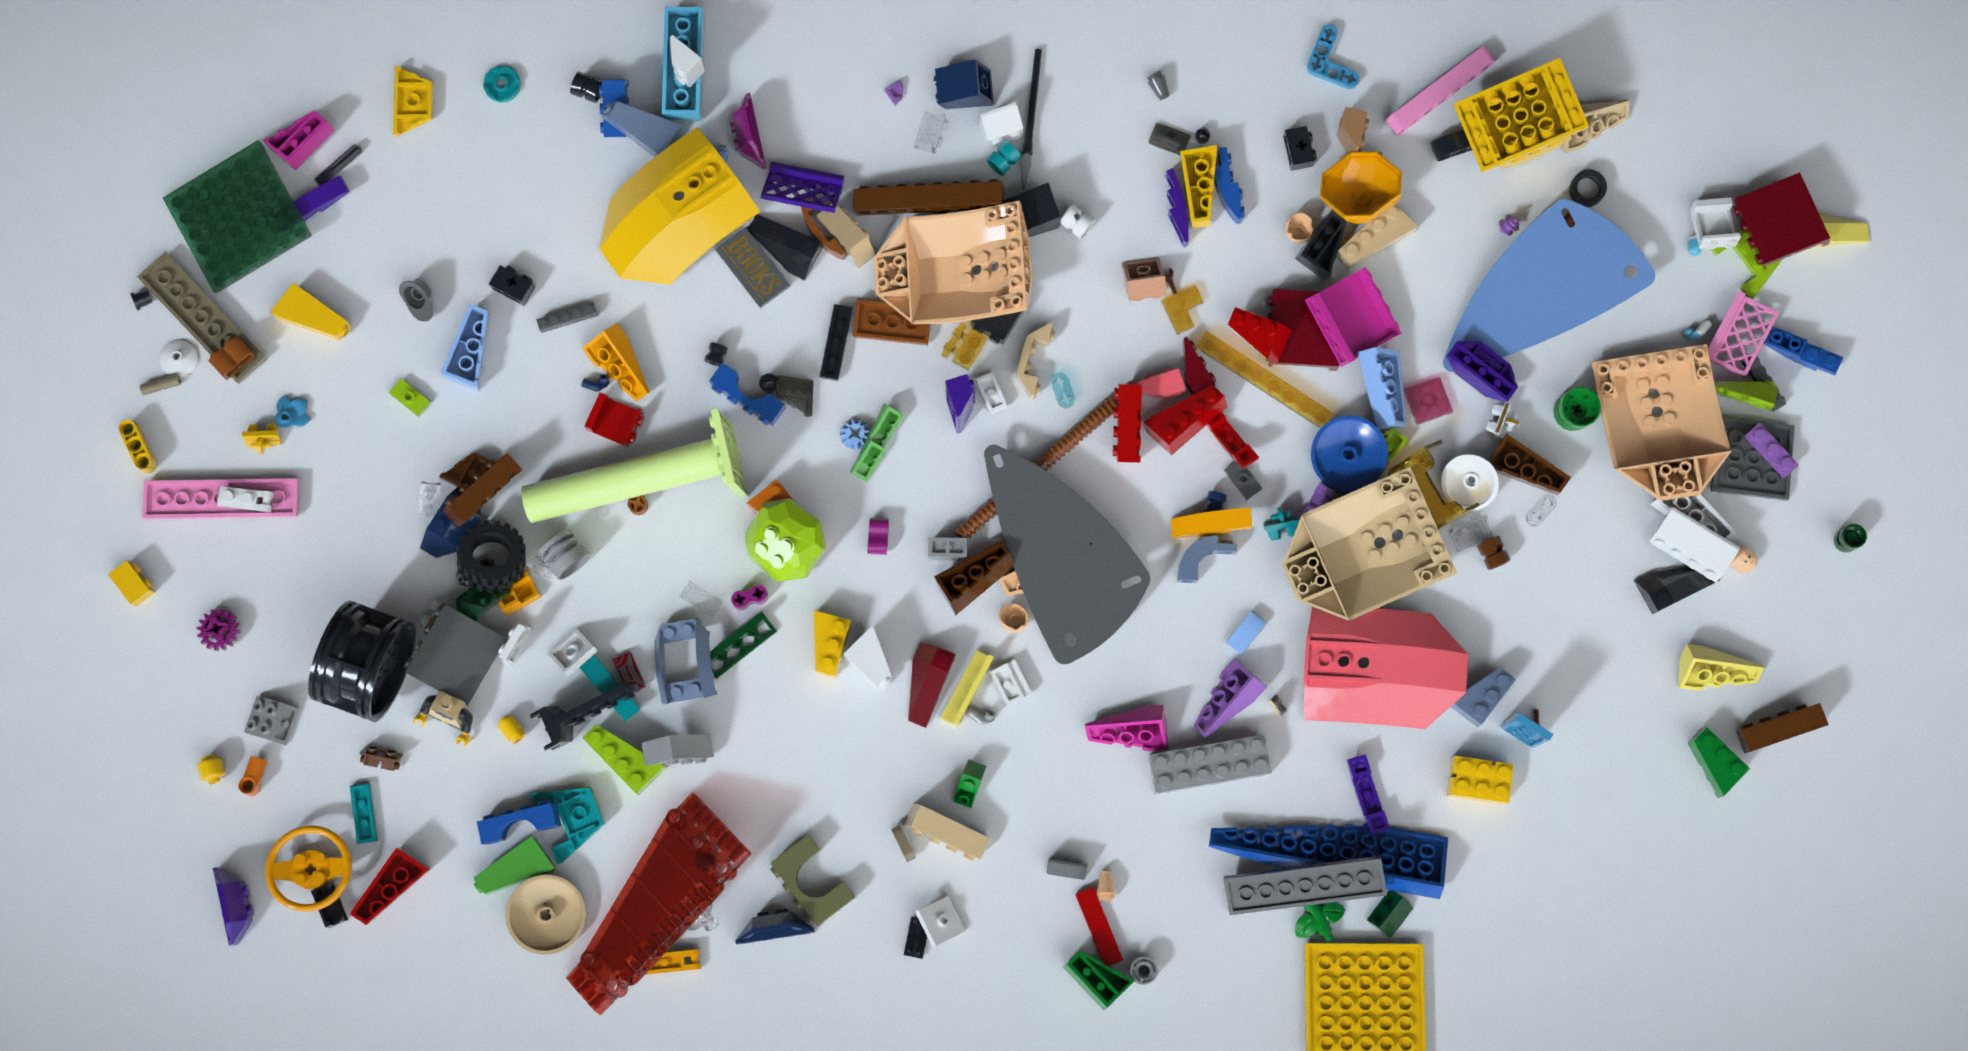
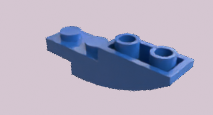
[1214,147,1245,224]
[1764,326,1844,376]

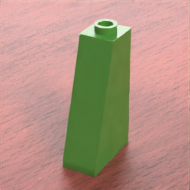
[473,836,557,895]

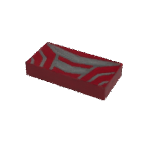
[613,652,646,690]

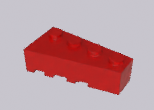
[1113,384,1142,463]
[350,848,431,925]

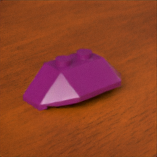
[730,93,767,169]

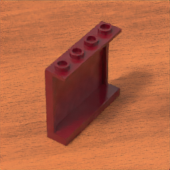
[1732,172,1830,270]
[1266,289,1339,371]

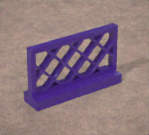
[761,162,844,213]

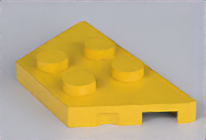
[393,66,433,137]

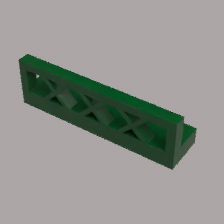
[710,611,777,680]

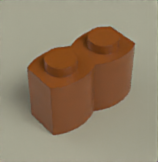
[208,336,255,380]

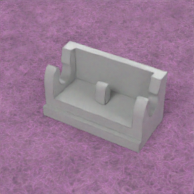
[928,537,967,561]

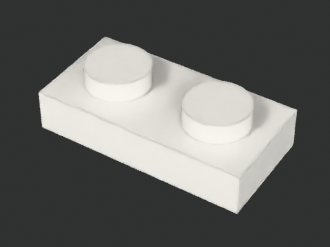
[975,372,1008,415]

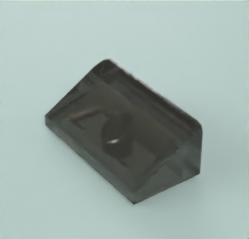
[1149,122,1191,155]

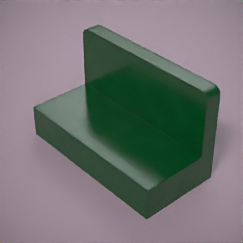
[1367,890,1413,938]

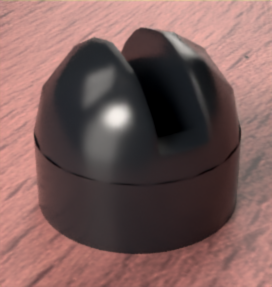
[1195,127,1210,144]

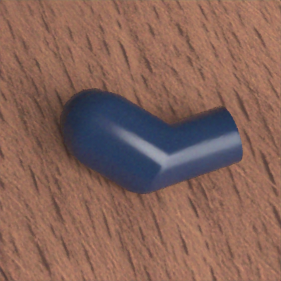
[581,374,610,392]

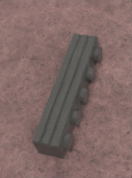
[536,302,598,333]
[1741,356,1786,412]

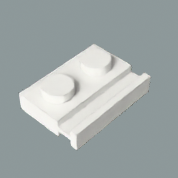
[990,659,1032,707]

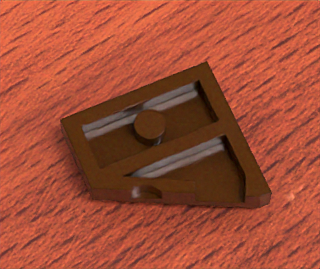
[439,452,491,489]

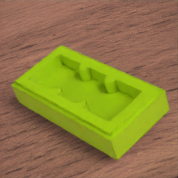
[389,379,431,417]

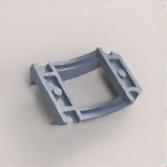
[654,617,718,704]

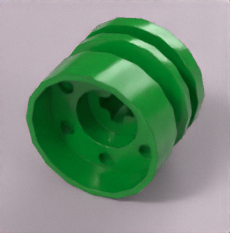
[1553,387,1601,431]

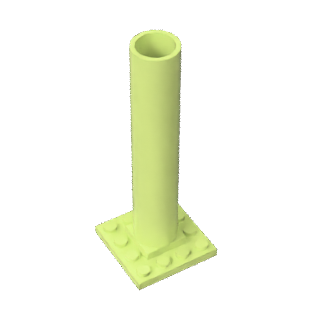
[521,408,748,523]

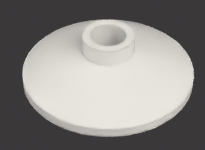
[160,340,198,377]

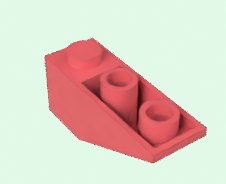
[1126,368,1186,400]

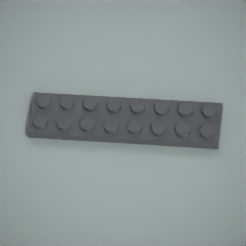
[1223,856,1387,915]

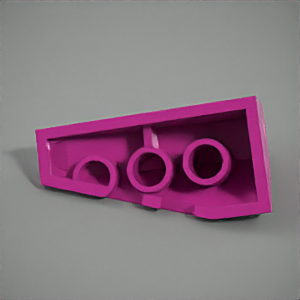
[1085,705,1168,751]

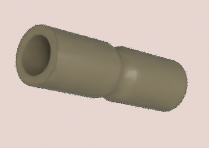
[140,374,181,396]

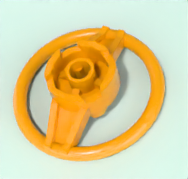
[265,825,352,912]

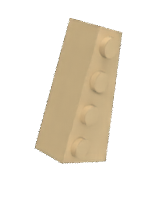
[903,804,990,861]

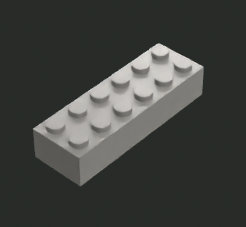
[1148,735,1272,795]

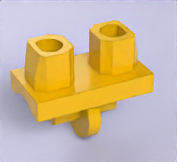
[242,424,281,454]

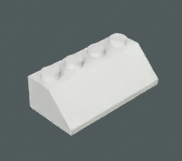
[1649,507,1740,583]

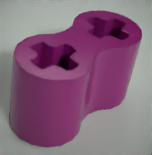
[867,518,889,555]
[731,585,768,611]

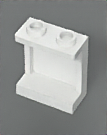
[1690,197,1741,249]

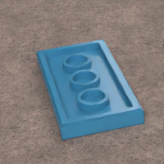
[1501,713,1553,748]

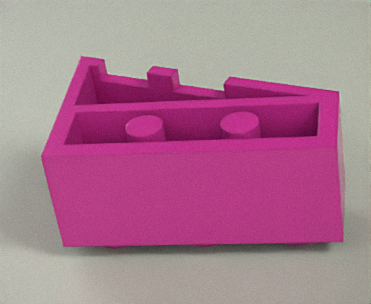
[263,111,334,171]

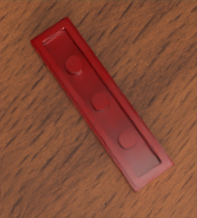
[1075,887,1123,967]

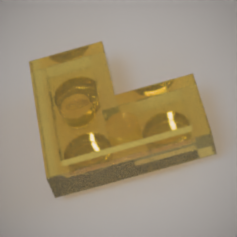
[1161,285,1204,335]

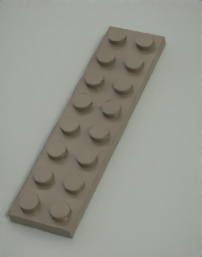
[137,251,267,384]

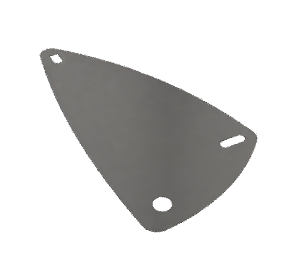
[984,445,1151,664]

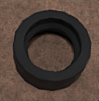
[1569,169,1607,207]

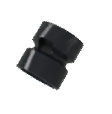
[570,71,602,103]

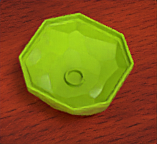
[745,498,826,581]

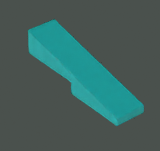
[579,655,640,722]

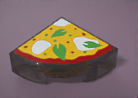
[1269,695,1287,716]

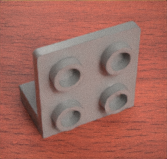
[244,696,299,745]

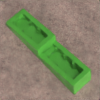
[850,403,904,482]

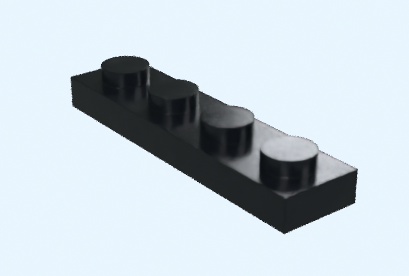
[820,304,853,381]

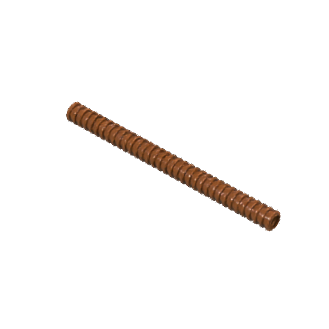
[954,397,1118,538]

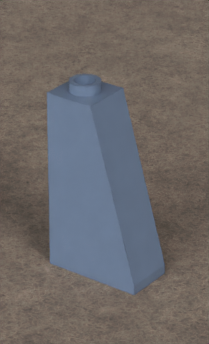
[602,101,681,157]

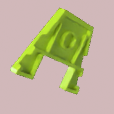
[1710,231,1783,299]

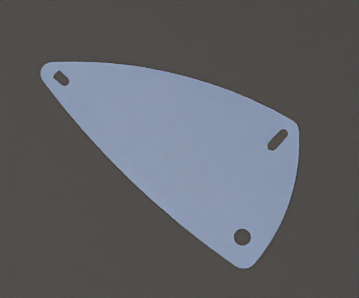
[1443,199,1655,372]

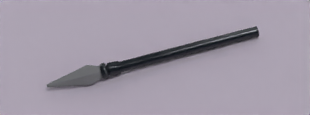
[1021,49,1042,190]

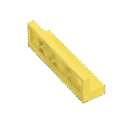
[940,650,994,727]

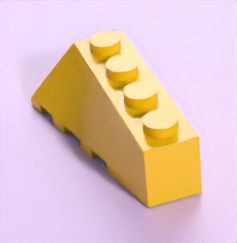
[1180,145,1217,229]

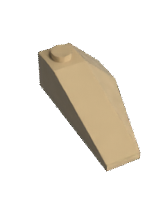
[1561,99,1630,153]

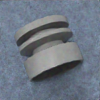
[538,529,591,580]

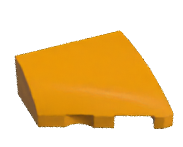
[495,566,541,616]

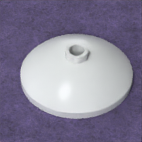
[1441,454,1499,511]

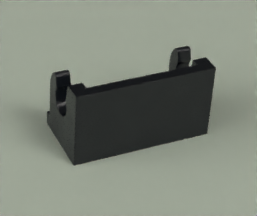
[311,884,349,928]

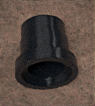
[130,290,153,311]
[759,373,778,394]

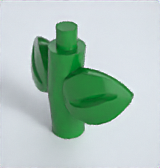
[1295,902,1345,942]

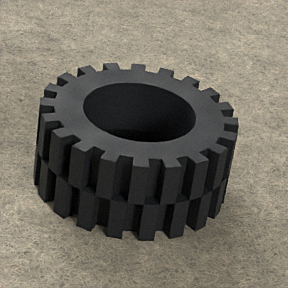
[457,520,526,593]

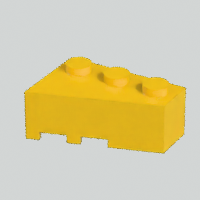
[814,610,852,679]

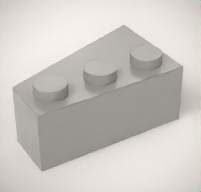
[642,734,714,766]

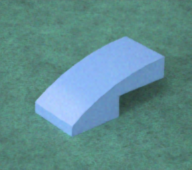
[1226,611,1266,655]

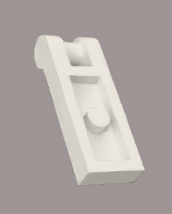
[217,486,274,512]

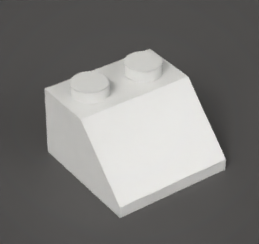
[670,35,705,87]
[980,102,1023,147]

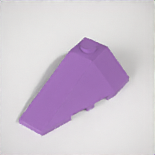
[1194,658,1267,737]

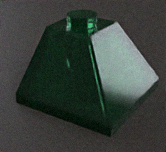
[455,585,511,622]

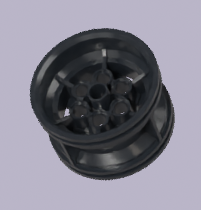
[308,600,416,722]

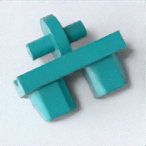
[1263,507,1300,541]

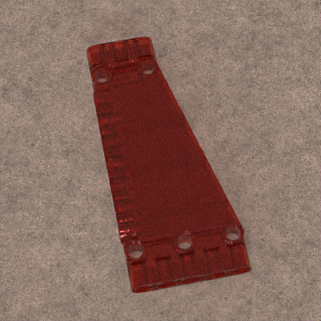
[566,792,752,1015]

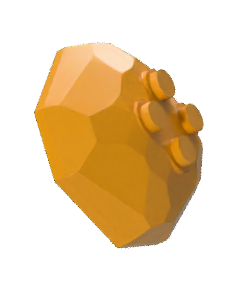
[1320,151,1402,224]

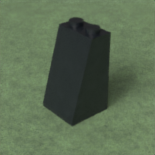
[1005,182,1061,237]

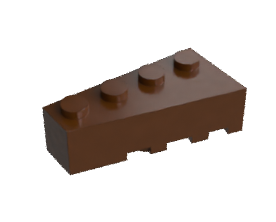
[1488,434,1571,495]
[442,453,523,527]
[934,540,1014,615]
[1736,703,1829,754]

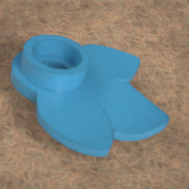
[275,395,311,428]

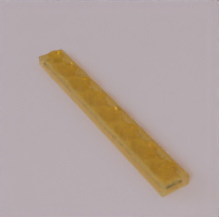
[1196,331,1334,429]

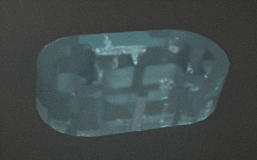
[1051,372,1075,409]

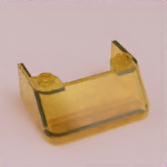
[1388,440,1480,530]

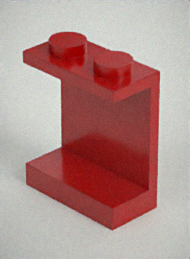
[584,392,645,448]

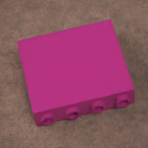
[1305,267,1402,367]

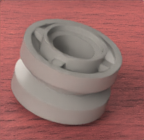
[1129,957,1158,985]

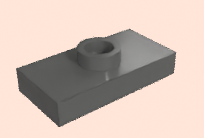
[1224,462,1262,501]

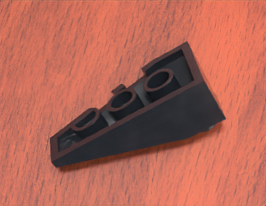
[748,214,822,281]
[1634,567,1720,615]

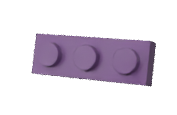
[1744,423,1799,479]

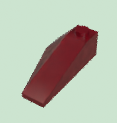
[908,642,956,728]

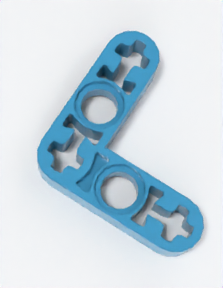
[1307,24,1359,89]

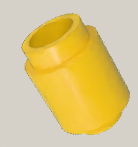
[497,715,526,744]

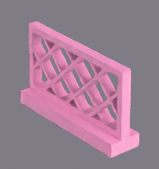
[1708,291,1780,378]

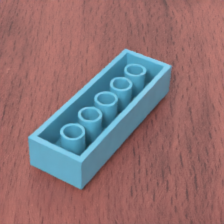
[662,7,704,121]

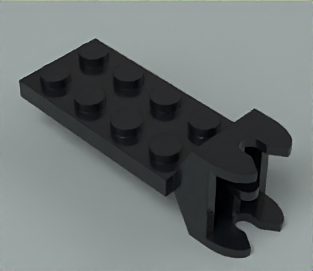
[530,684,640,751]

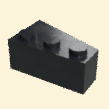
[1295,210,1347,281]

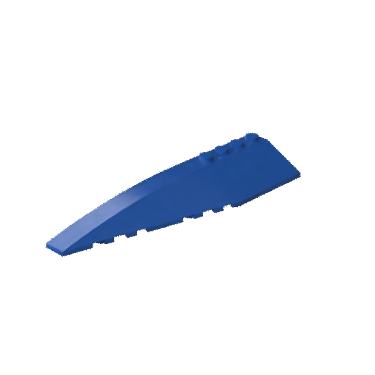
[1208,824,1448,899]

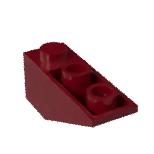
[1182,337,1216,395]

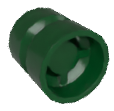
[1834,524,1867,553]

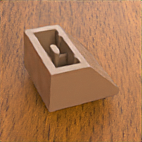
[1337,107,1369,153]

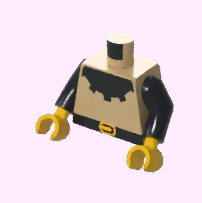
[413,691,473,747]

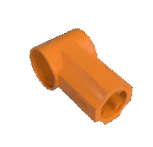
[238,756,268,797]

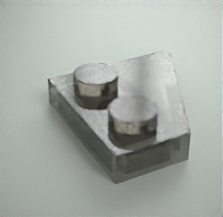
[775,375,813,417]

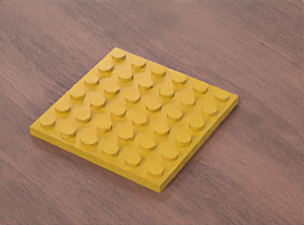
[1304,943,1426,1051]

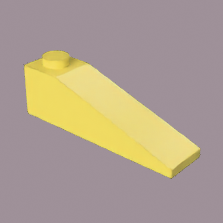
[1815,213,1870,247]
[1678,644,1764,690]

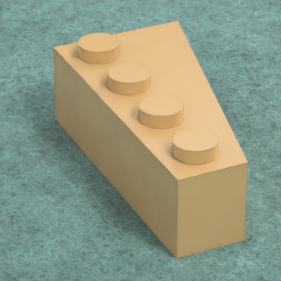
[1336,204,1418,270]

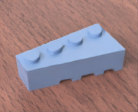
[441,304,489,391]
[1358,347,1407,430]

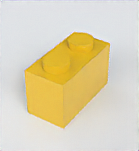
[108,560,155,607]

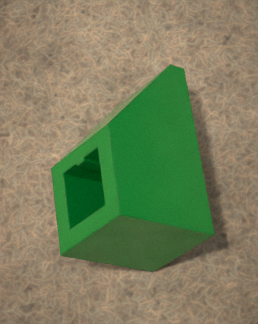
[953,759,986,808]

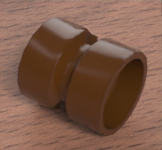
[1477,536,1511,570]

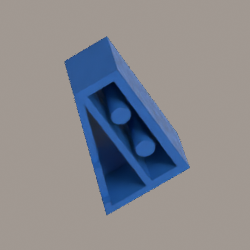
[599,80,629,137]

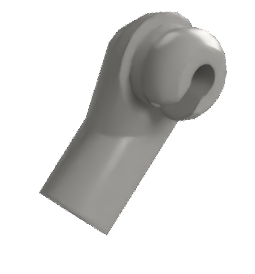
[966,707,995,725]

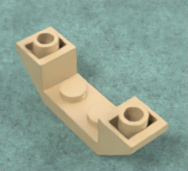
[1016,323,1055,400]

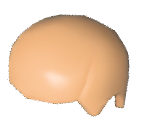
[1285,212,1314,243]
[999,603,1028,632]

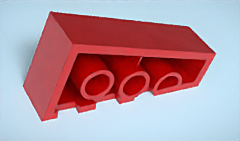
[1143,385,1227,456]

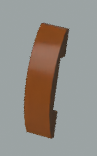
[801,193,846,260]

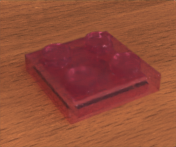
[1403,377,1453,425]

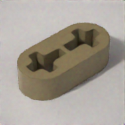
[891,825,916,862]

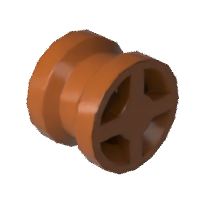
[627,495,648,516]

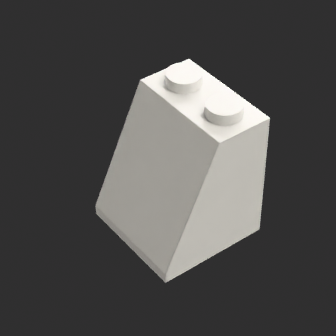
[844,626,892,691]

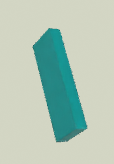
[350,783,378,845]

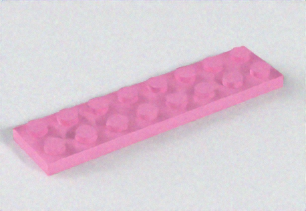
[142,478,299,520]

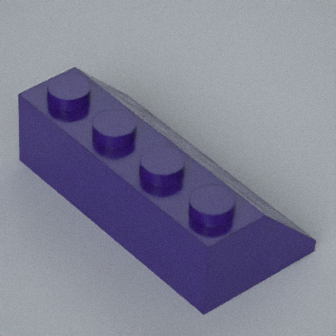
[945,374,976,434]

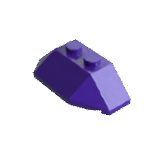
[1446,341,1518,403]
[212,867,254,946]

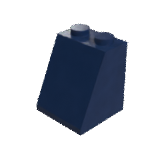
[934,59,994,109]

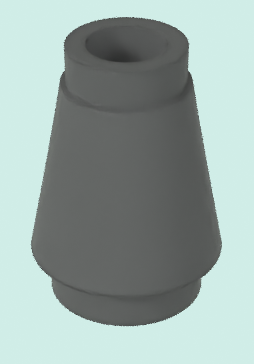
[1147,71,1170,101]

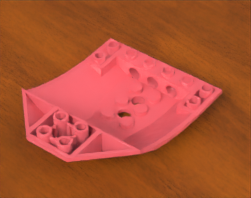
[1303,607,1469,729]

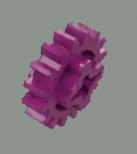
[196,609,241,651]

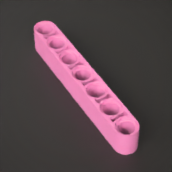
[1386,45,1496,136]

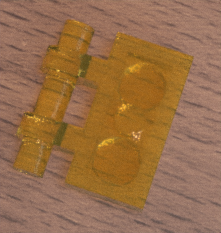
[941,323,988,371]

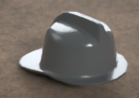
[399,279,433,322]

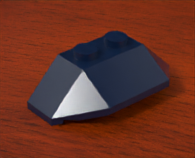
[420,487,482,558]
[735,909,815,945]

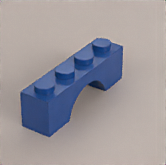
[709,363,786,426]
[477,800,561,845]

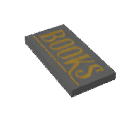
[715,228,790,309]

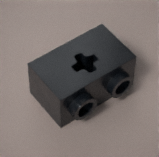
[1283,126,1317,171]
[489,265,536,306]

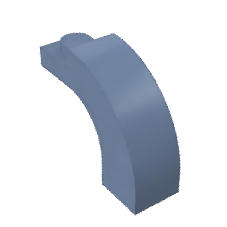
[1177,536,1237,583]

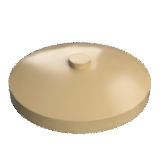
[505,875,586,955]

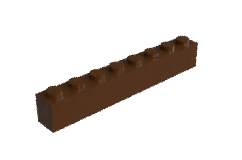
[853,179,1005,216]

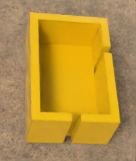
[1447,756,1514,805]

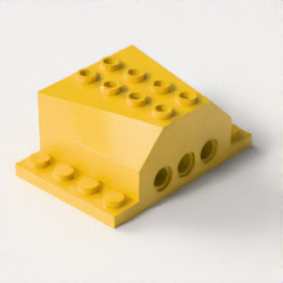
[1453,58,1589,173]

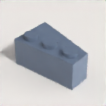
[1451,667,1516,727]

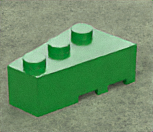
[1688,727,1750,798]
[1063,951,1135,1011]

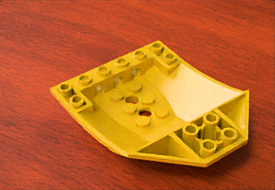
[599,127,760,285]

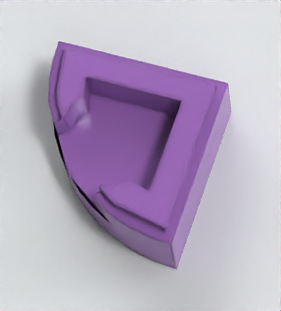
[884,80,903,106]

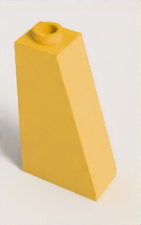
[270,283,351,341]

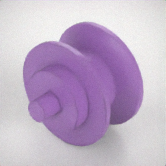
[1499,215,1519,236]

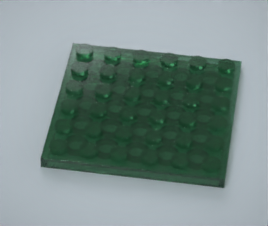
[163,140,313,294]

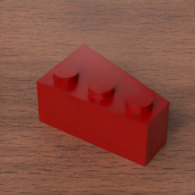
[1228,307,1292,365]

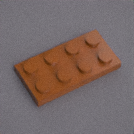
[853,299,931,346]

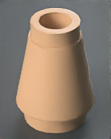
[1097,871,1116,901]

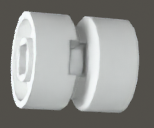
[1060,204,1095,239]

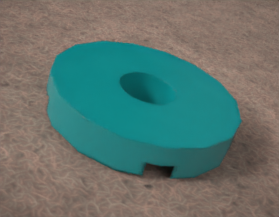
[483,66,521,103]

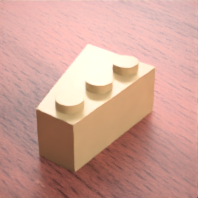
[816,203,876,269]

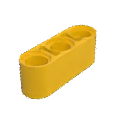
[118,419,157,473]

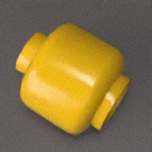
[197,754,226,785]

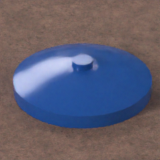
[1311,416,1388,492]

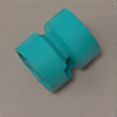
[986,140,1021,176]

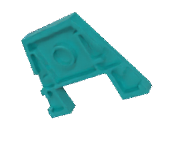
[530,788,606,864]

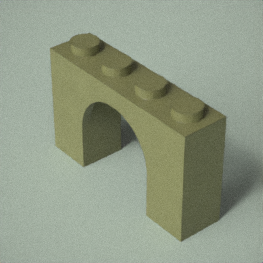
[770,835,856,927]

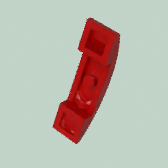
[1206,412,1259,469]

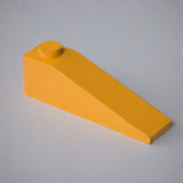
[582,323,650,402]

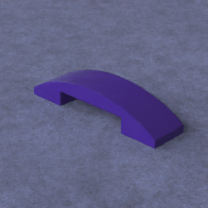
[1347,754,1390,835]

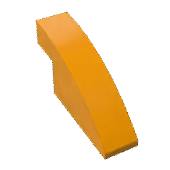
[1171,508,1252,538]

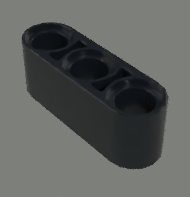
[1430,130,1472,161]

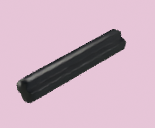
[314,144,362,186]

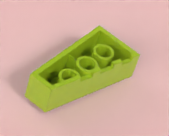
[582,724,667,795]

